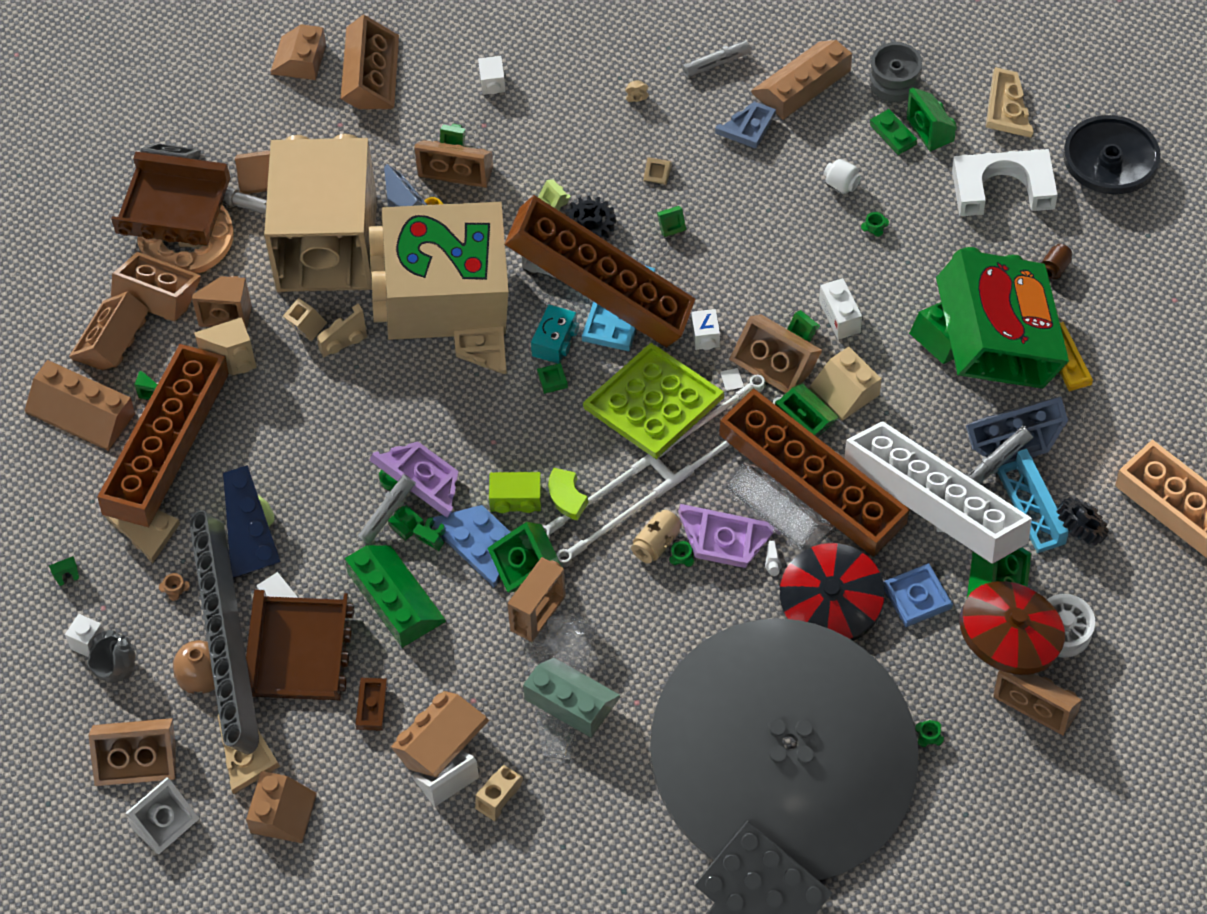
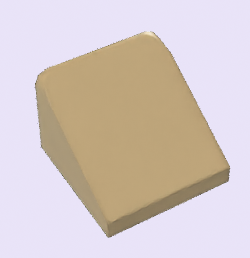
[643,157,672,185]

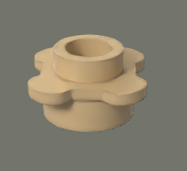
[625,80,649,102]

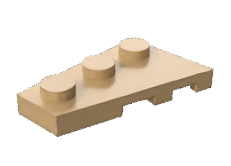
[986,67,1034,138]
[103,510,180,563]

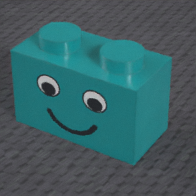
[531,304,579,364]

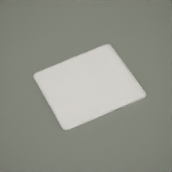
[720,368,744,391]

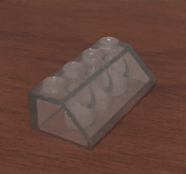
[726,463,837,551]

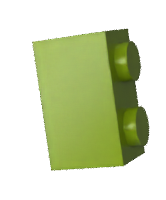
[489,472,542,513]

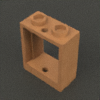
[508,557,566,642]

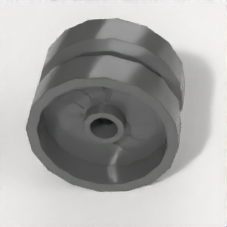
[870,42,922,102]

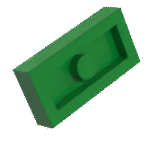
[870,109,917,155]

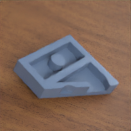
[715,102,776,149]

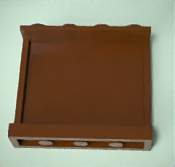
[111,151,231,246]
[246,589,354,701]

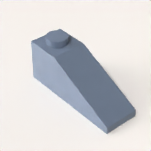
[384,164,427,207]

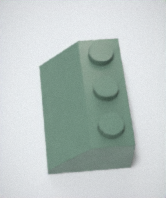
[523,657,620,738]

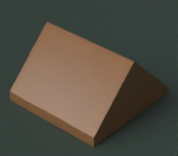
[235,151,270,194]

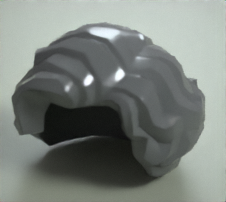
[87,630,136,683]

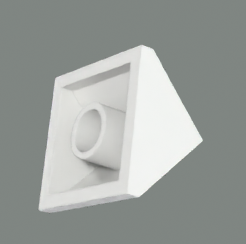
[411,750,479,807]
[126,777,200,854]

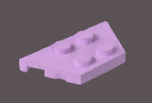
[369,442,458,518]
[678,504,777,568]

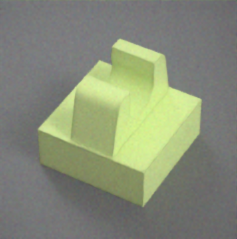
[538,179,571,210]

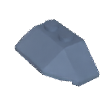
[966,396,1068,465]

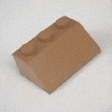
[414,140,493,188]
[111,252,201,322]
[69,291,149,370]
[729,314,822,393]
[993,670,1082,736]
[391,691,489,778]
[88,718,176,786]

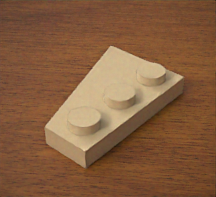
[218,714,280,794]

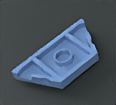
[432,505,510,587]

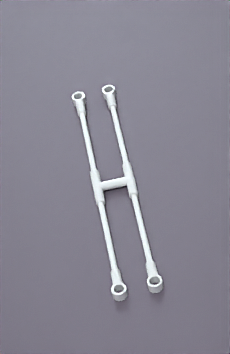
[543,375,781,567]

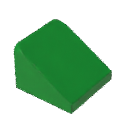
[134,371,158,400]

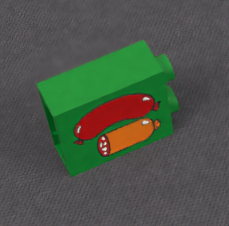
[936,247,1069,389]

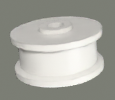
[1047,594,1095,658]

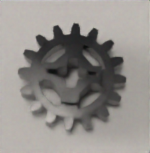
[565,196,616,238]
[1056,497,1109,546]

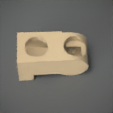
[475,765,523,821]

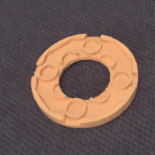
[137,205,234,274]

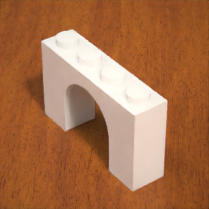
[952,149,1057,216]

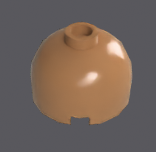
[173,640,215,694]

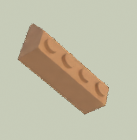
[341,14,399,109]
[751,40,852,120]
[25,360,135,451]

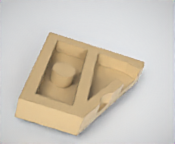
[317,303,367,357]
[454,327,507,374]

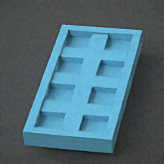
[582,266,655,351]

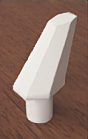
[765,541,782,576]

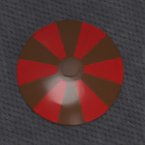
[959,581,1065,675]

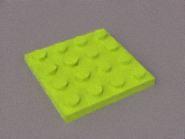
[583,343,724,459]

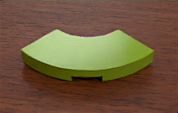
[548,468,589,521]

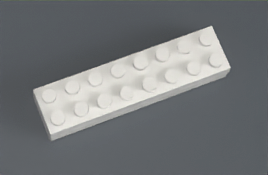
[844,421,1032,564]

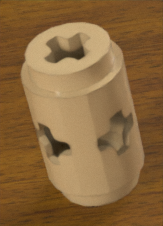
[631,510,682,563]

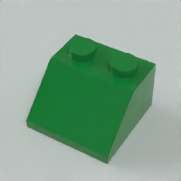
[906,87,957,152]
[487,522,562,593]

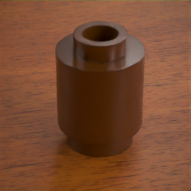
[1041,244,1072,279]

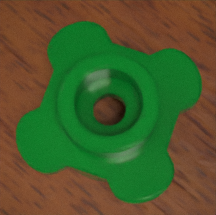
[861,212,889,237]
[669,541,694,567]
[915,720,944,747]

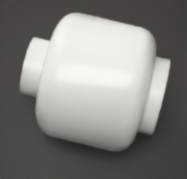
[823,159,861,194]

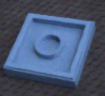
[883,563,953,628]

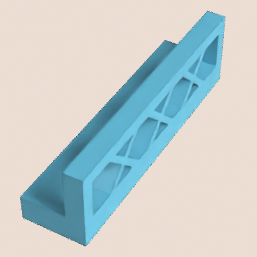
[997,449,1069,553]

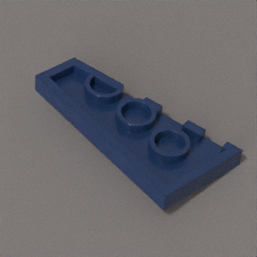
[223,465,281,578]

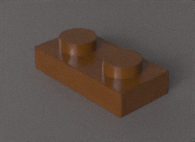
[355,678,388,731]

